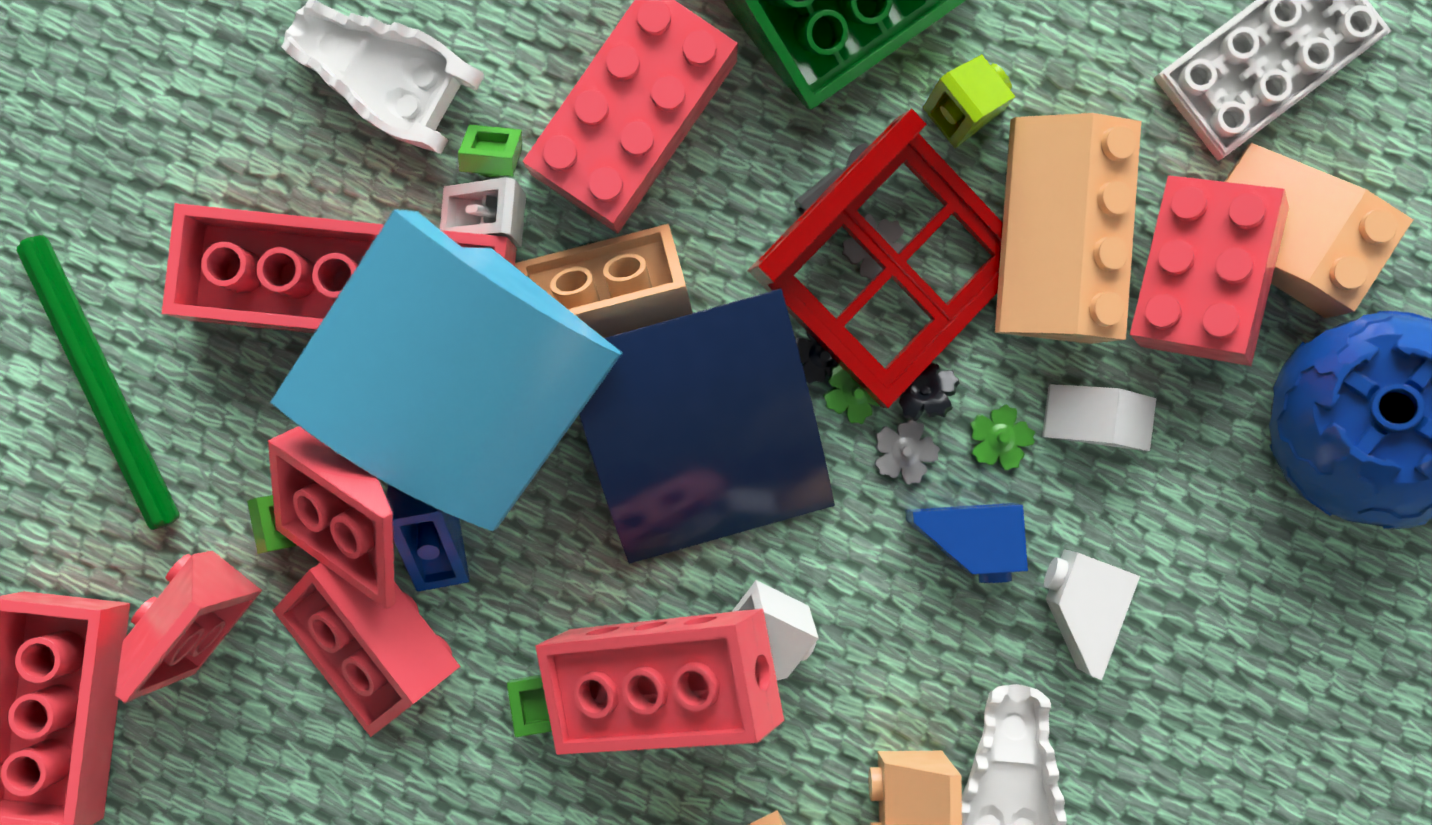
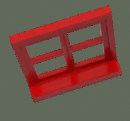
[747,108,1003,408]

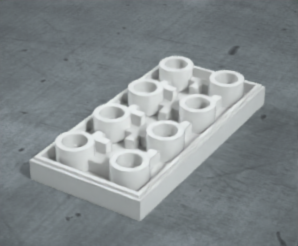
[1154,0,1391,161]

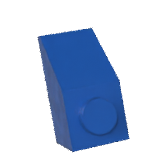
[387,484,469,592]
[905,503,1028,583]

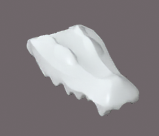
[281,0,484,154]
[962,684,1067,825]

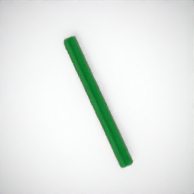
[16,235,180,530]

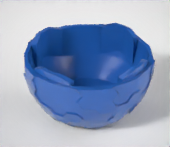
[1269,311,1432,530]

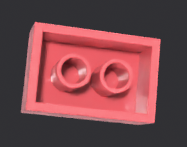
[1130,175,1289,366]

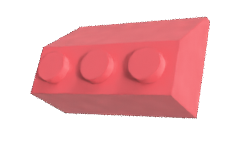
[273,562,461,737]

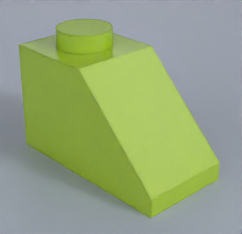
[923,54,1016,149]

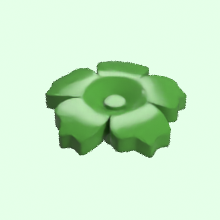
[823,364,880,424]
[970,404,1035,471]

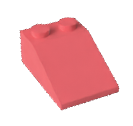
[268,426,395,609]
[115,551,262,703]

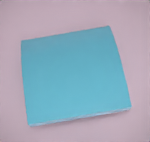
[270,210,623,531]

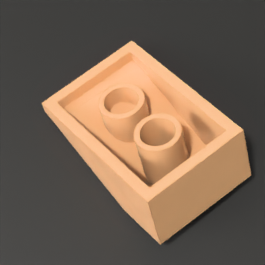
[1224,143,1414,319]

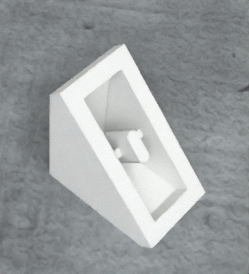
[440,177,526,247]
[1042,384,1156,451]

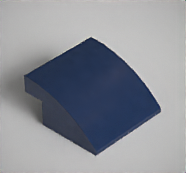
[579,289,835,564]

